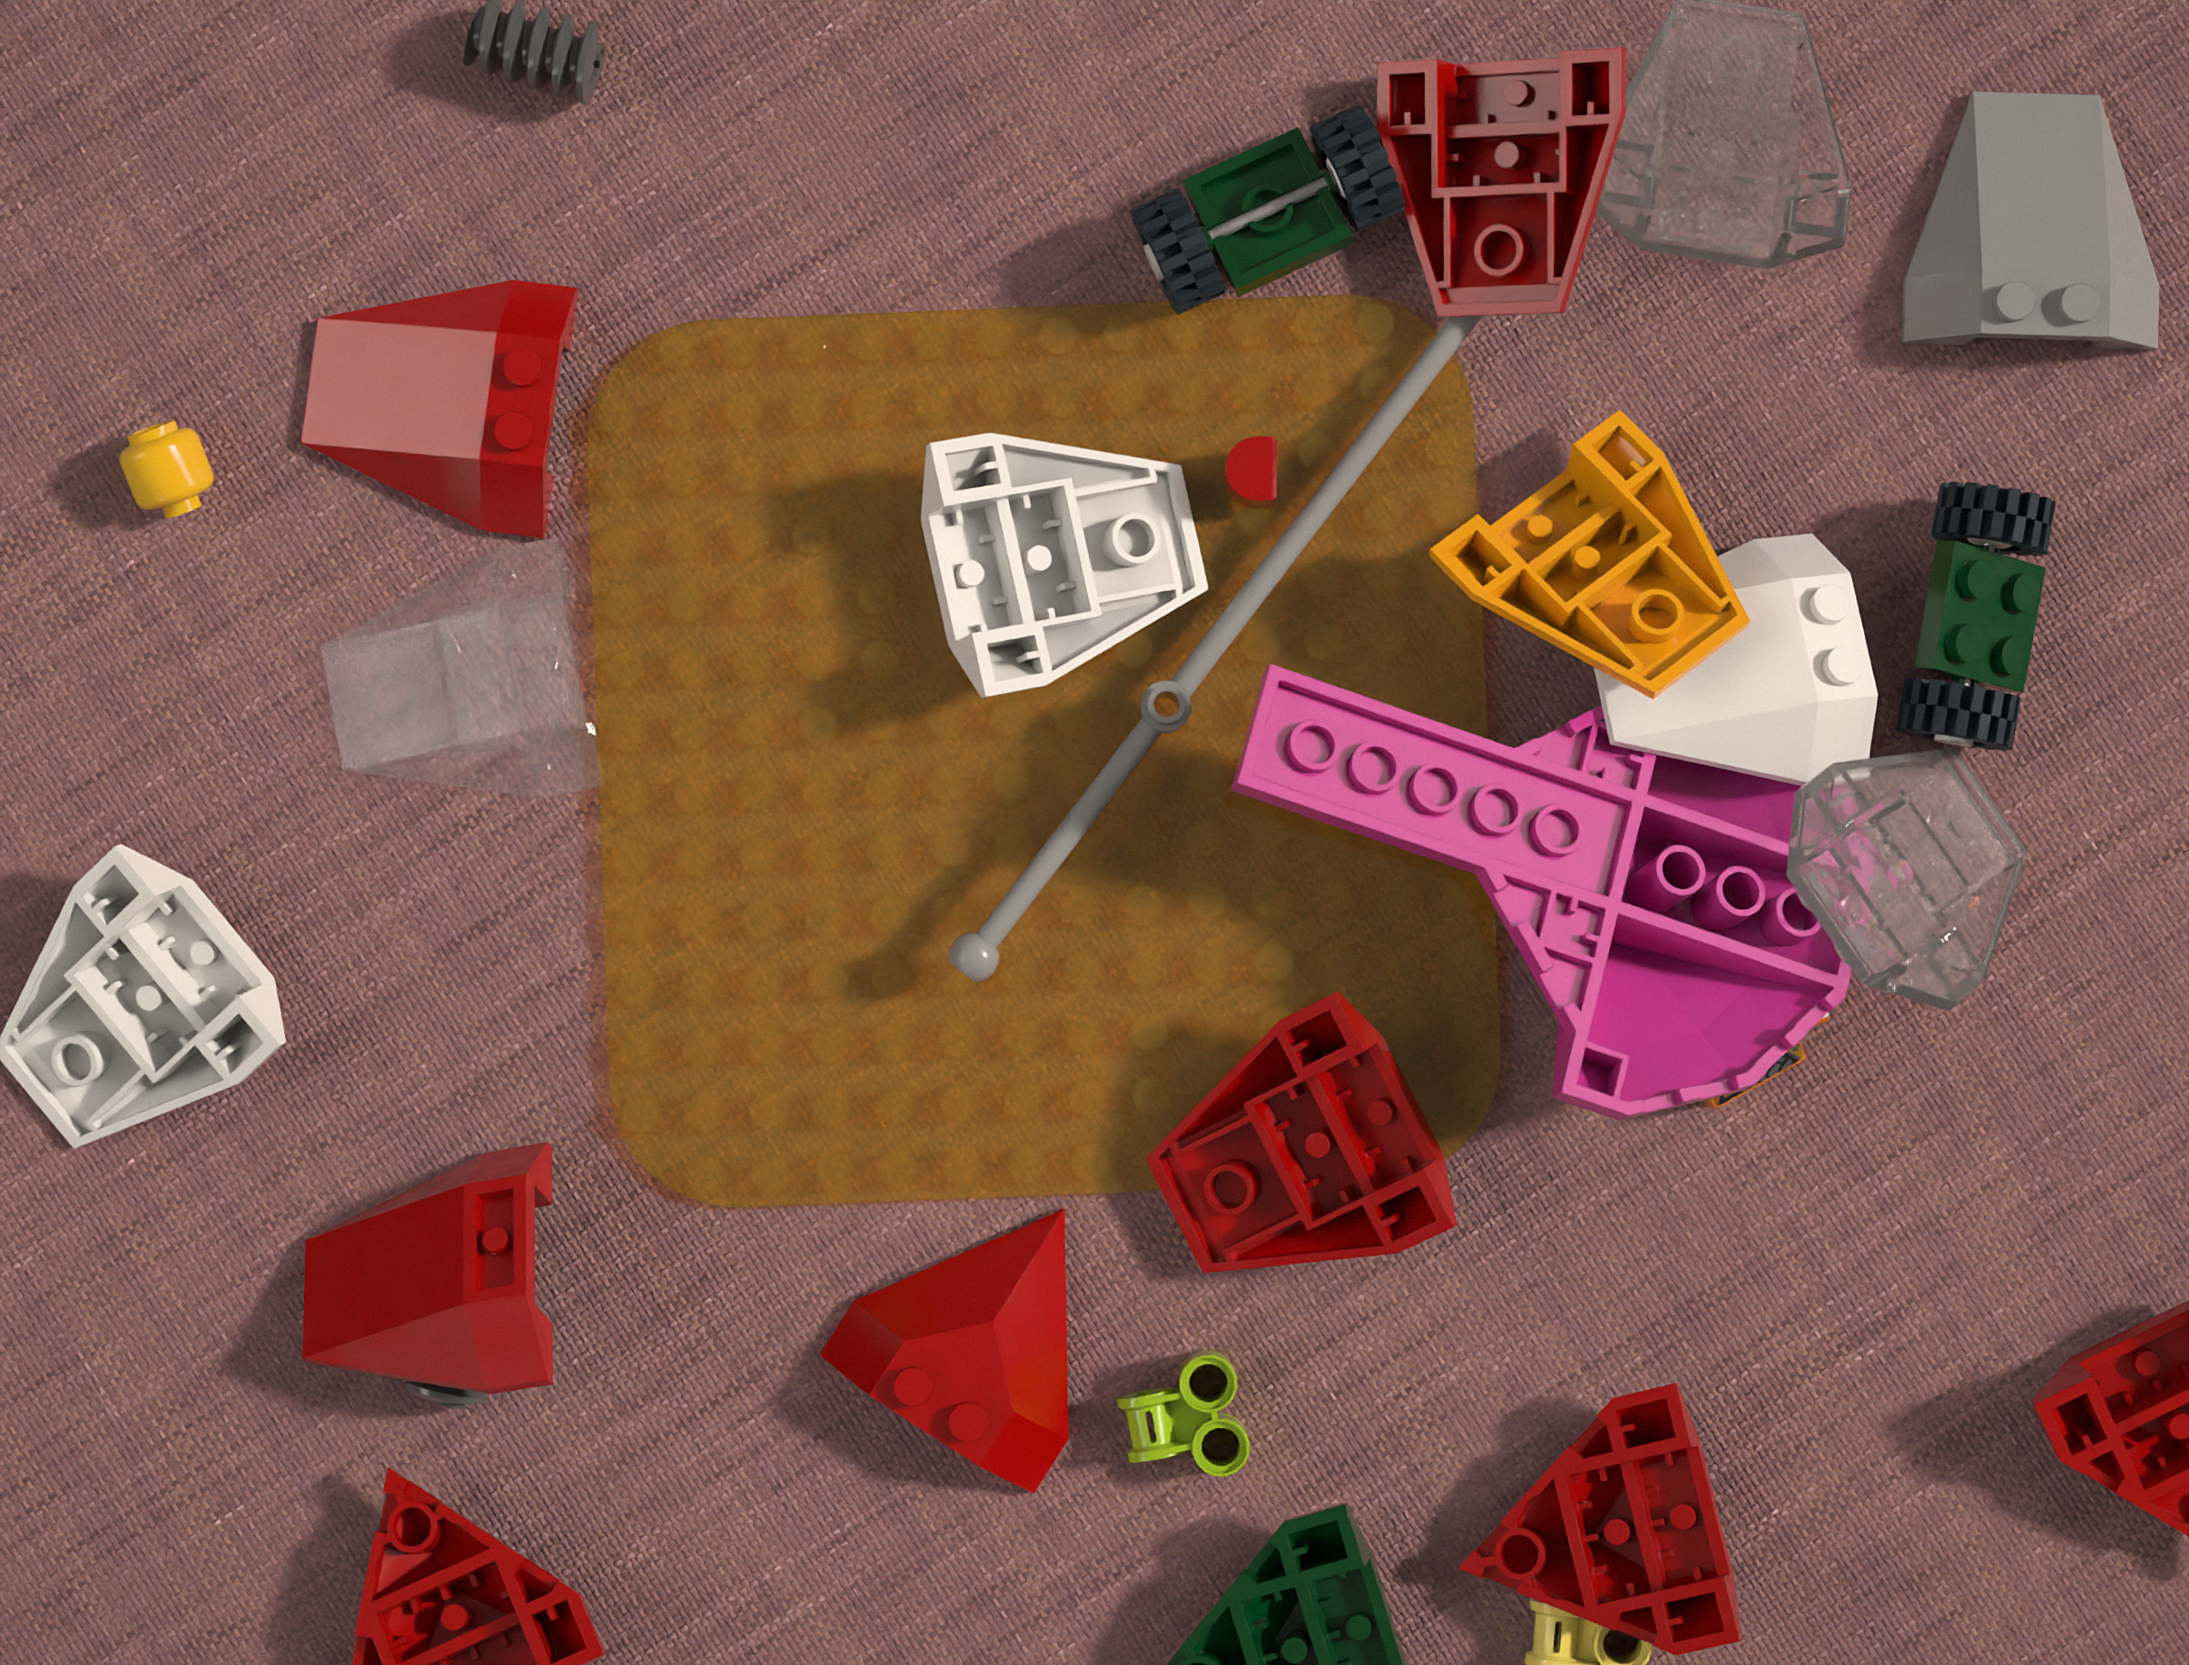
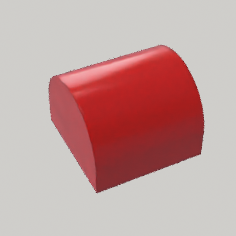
[1224,436,1277,508]

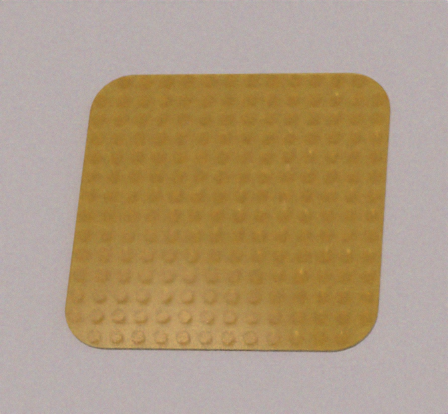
[587,295,1500,1207]

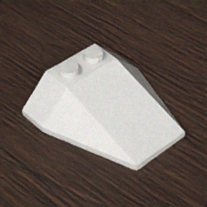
[921,433,1208,699]
[1594,534,1878,786]
[0,844,286,1149]

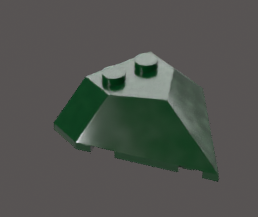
[1166,1502,1407,1665]

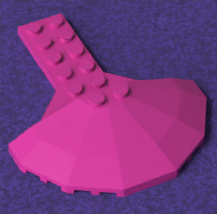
[1231,664,1875,1121]

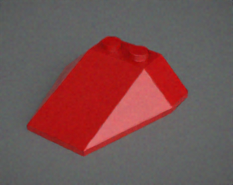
[1377,47,1626,318]
[301,280,578,539]
[1145,991,1457,1274]

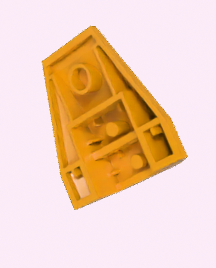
[1429,410,1750,699]

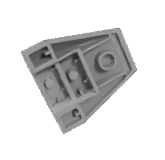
[1902,92,2159,351]

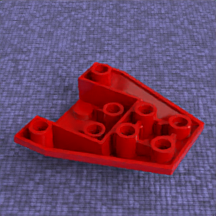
[302,1142,553,1394]

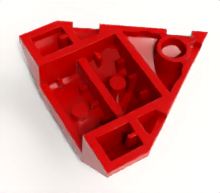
[819,1208,1069,1493]
[2031,1301,2189,1536]
[1457,1383,1742,1655]
[351,1467,606,1665]

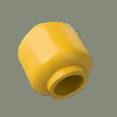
[119,419,214,519]

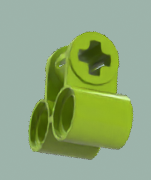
[1116,1350,1249,1476]

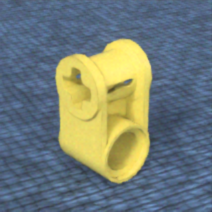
[1524,1598,1652,1665]

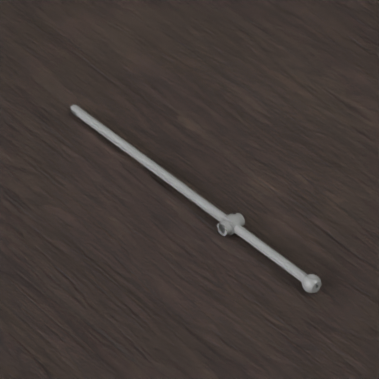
[948,316,1482,983]

